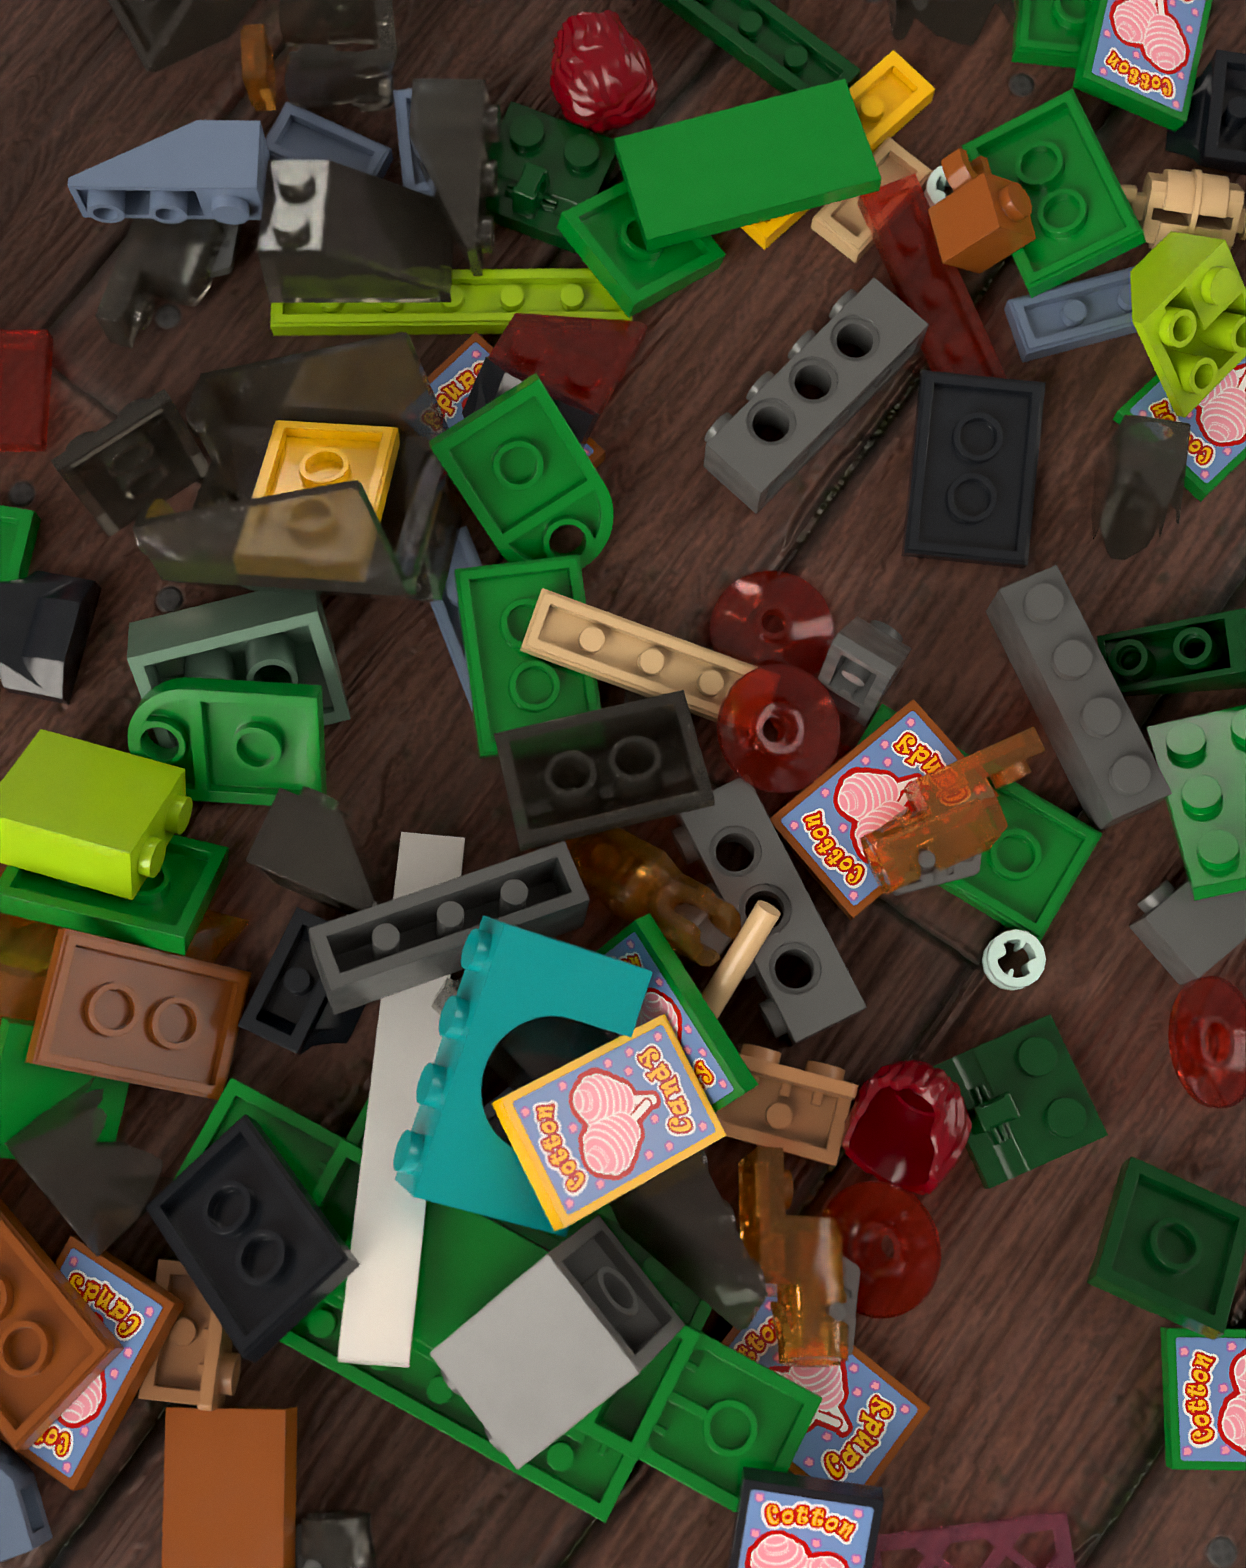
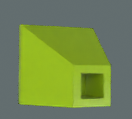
[1130,231,1246,418]

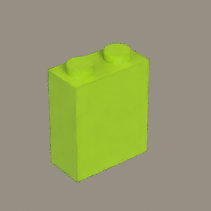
[0,729,193,900]

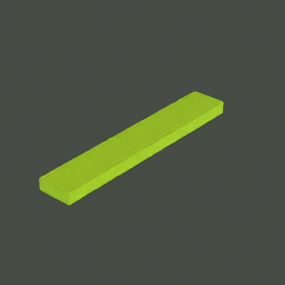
[270,268,632,336]

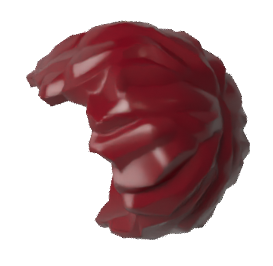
[550,10,659,133]
[841,1059,972,1195]

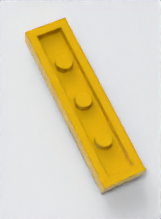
[741,50,935,250]

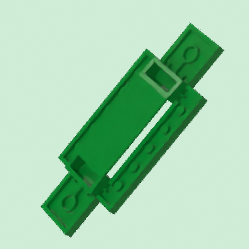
[174,1078,823,1523]

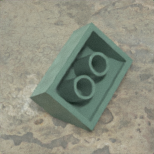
[127,577,351,748]

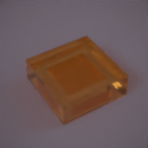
[240,24,276,111]

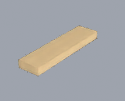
[520,588,780,737]

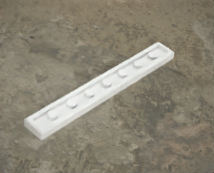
[337,832,465,1368]

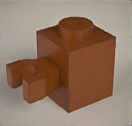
[928,148,1036,274]

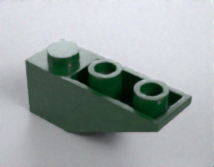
[1097,608,1246,697]

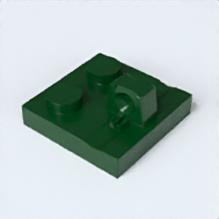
[465,101,618,254]
[932,1014,1108,1189]
[1086,1156,1246,1340]

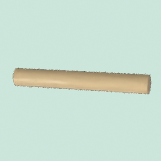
[701,900,781,1019]

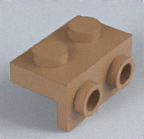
[715,1044,858,1166]
[138,1258,241,1411]

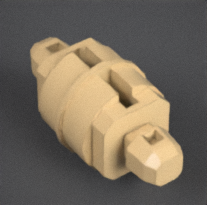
[1121,169,1246,251]

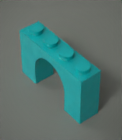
[393,915,653,1237]

